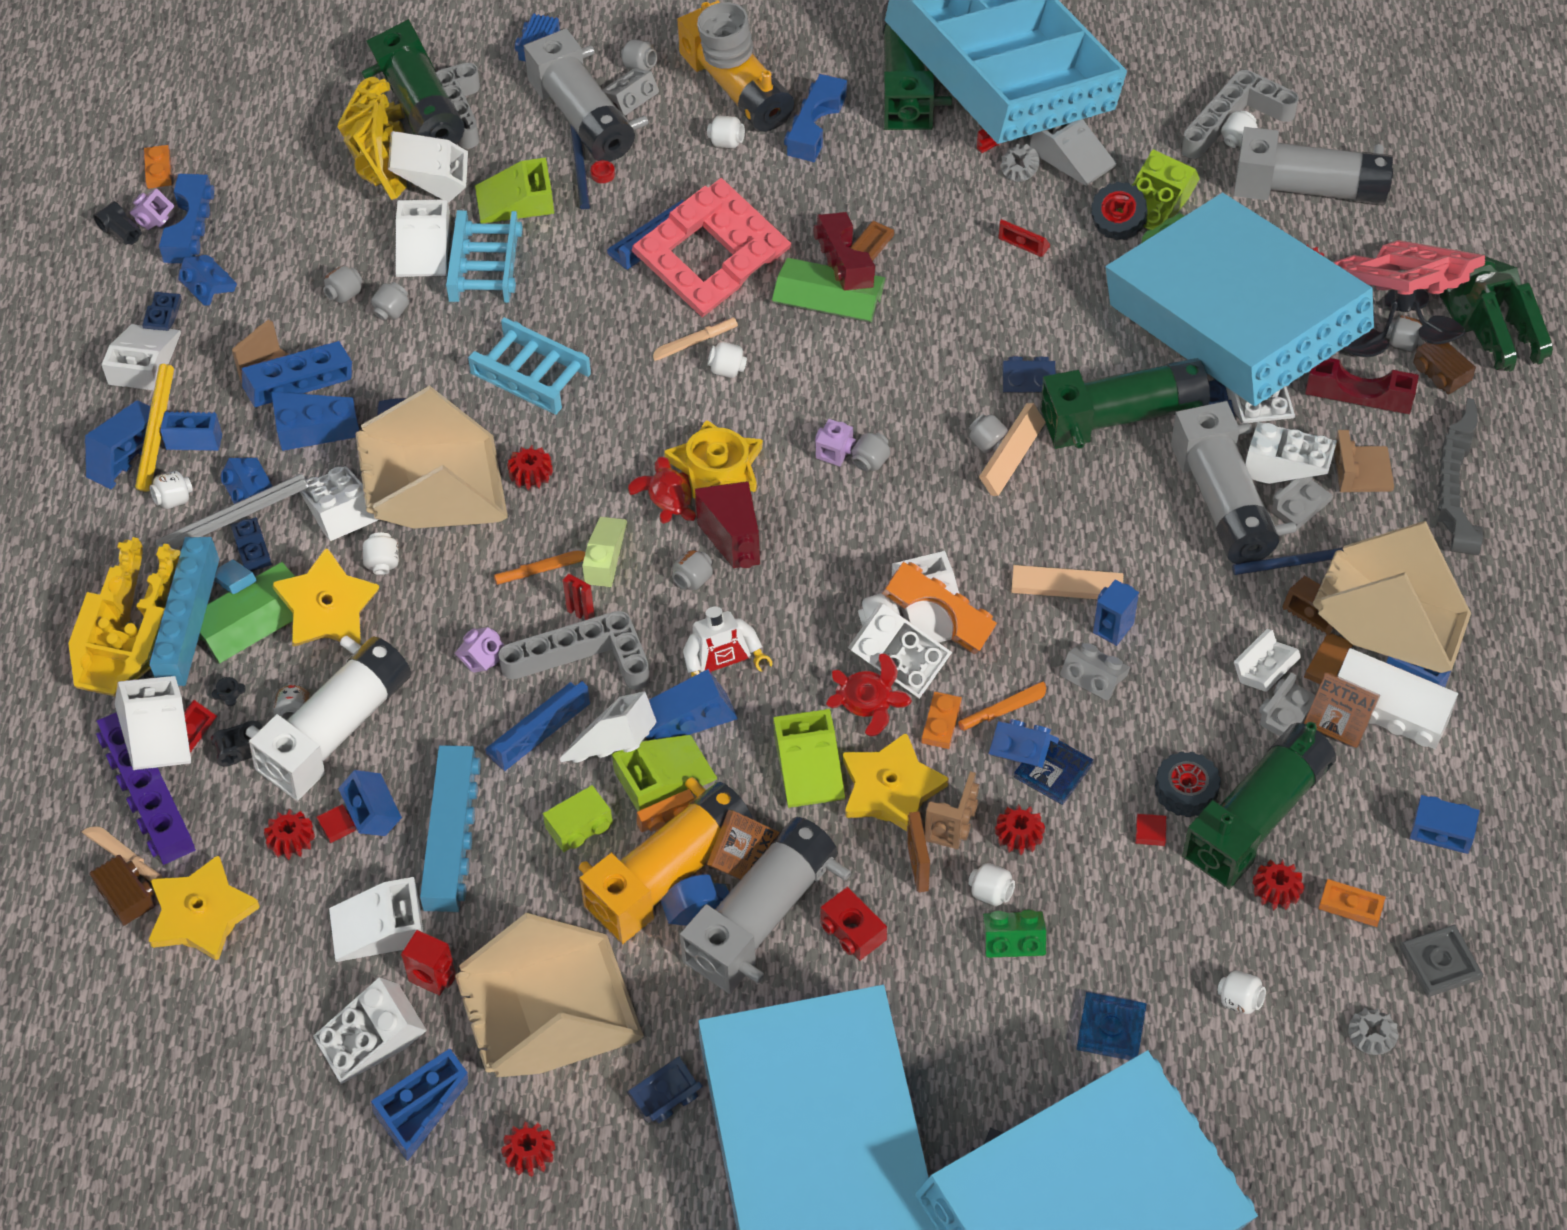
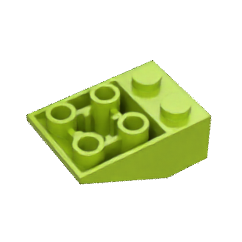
[1117,149,1200,230]
[475,157,554,224]
[773,709,845,808]
[612,735,717,811]

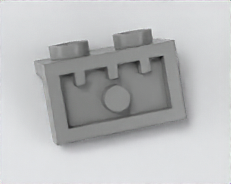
[603,68,659,115]
[1272,476,1333,530]
[1259,672,1316,736]

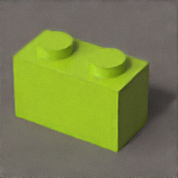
[543,785,613,852]

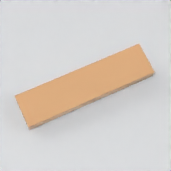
[979,403,1045,496]
[1011,565,1123,599]

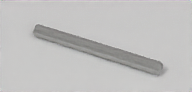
[156,474,308,549]

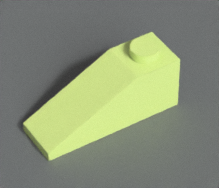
[582,517,627,587]

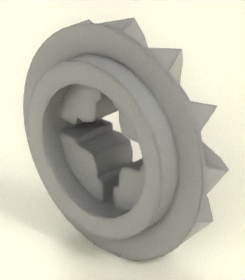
[1000,144,1040,182]
[1348,1008,1399,1055]

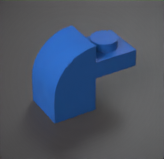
[660,875,729,926]

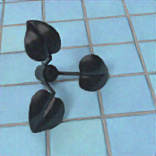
[1342,289,1465,357]

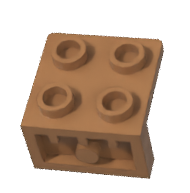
[232,319,289,383]
[1334,430,1394,492]
[925,771,980,849]

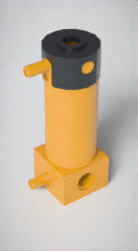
[677,0,794,132]
[579,777,753,944]

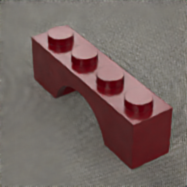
[813,212,875,291]
[1305,358,1419,415]

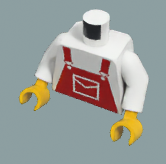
[683,606,772,677]

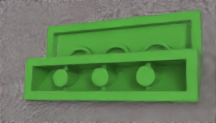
[772,258,886,323]
[199,562,295,664]

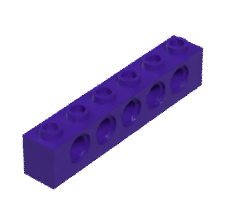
[95,712,196,865]

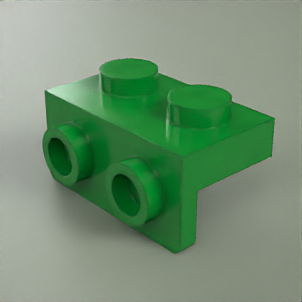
[983,910,1046,958]

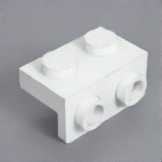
[1234,629,1301,692]

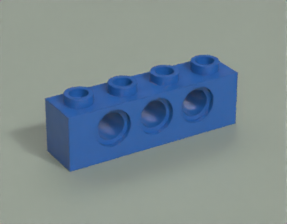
[242,341,352,408]

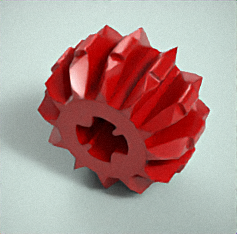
[507,445,553,491]
[995,804,1045,855]
[264,808,315,860]
[1252,859,1304,911]
[501,1121,556,1177]

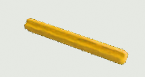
[135,364,174,492]

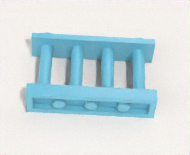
[446,210,523,303]
[468,317,591,415]

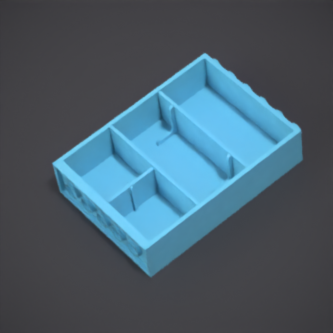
[885,0,1127,144]
[1105,192,1374,407]
[699,985,937,1230]
[915,1050,1258,1230]

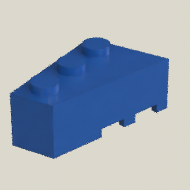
[271,392,360,451]
[85,400,151,489]
[646,669,738,741]
[371,1048,468,1161]

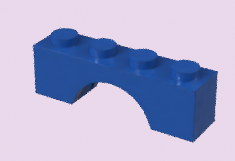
[784,74,847,162]
[159,174,214,264]

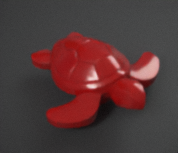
[628,456,696,524]
[826,654,912,737]

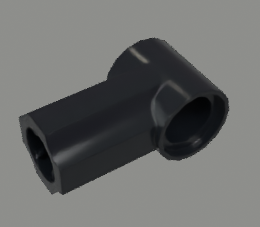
[93,201,142,245]

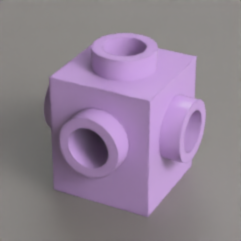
[130,188,174,230]
[815,419,856,466]
[455,627,505,673]

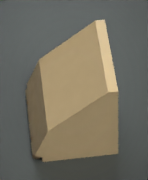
[355,386,508,529]
[1313,521,1471,673]
[455,913,644,1077]

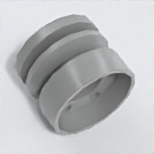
[697,2,753,69]

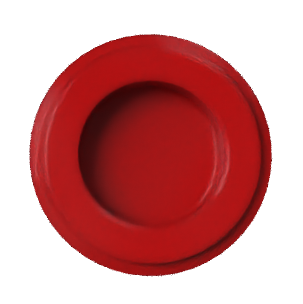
[590,160,615,184]

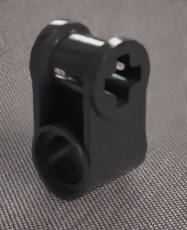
[211,720,263,767]

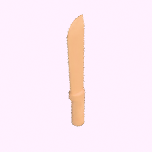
[653,317,738,361]
[82,827,163,882]

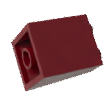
[695,481,760,568]

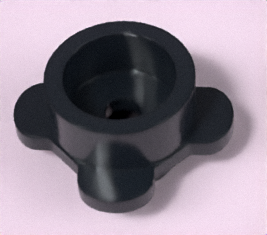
[212,677,246,706]

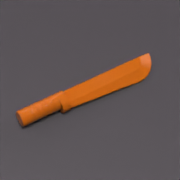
[494,550,586,585]
[958,682,1046,731]

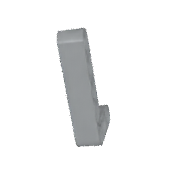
[1182,70,1299,159]
[499,611,650,690]

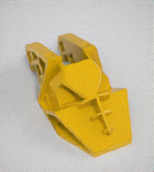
[337,77,407,200]
[68,537,181,697]

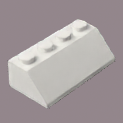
[1338,648,1458,749]

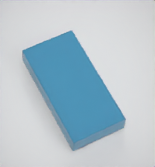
[214,559,256,594]

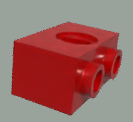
[820,886,887,961]
[401,930,456,996]

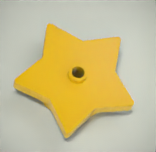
[664,420,763,498]
[273,549,379,647]
[843,734,949,831]
[149,856,260,960]

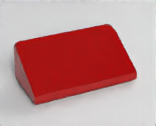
[998,219,1050,257]
[184,700,217,753]

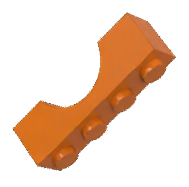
[881,561,997,654]

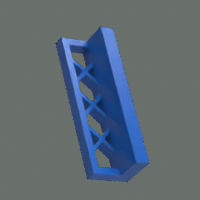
[607,199,684,270]
[485,681,590,771]

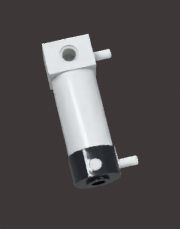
[246,636,411,801]

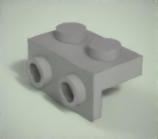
[1060,642,1130,700]

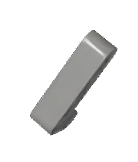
[436,63,480,149]

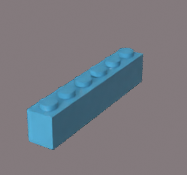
[149,537,219,686]
[420,746,481,912]

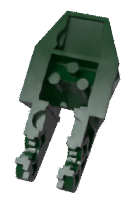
[1439,253,1553,372]

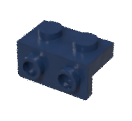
[1002,356,1056,393]
[626,1056,703,1124]

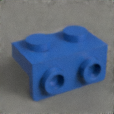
[178,255,237,306]
[221,458,273,504]
[989,719,1059,768]

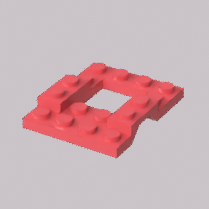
[632,178,792,318]
[1333,240,1485,295]

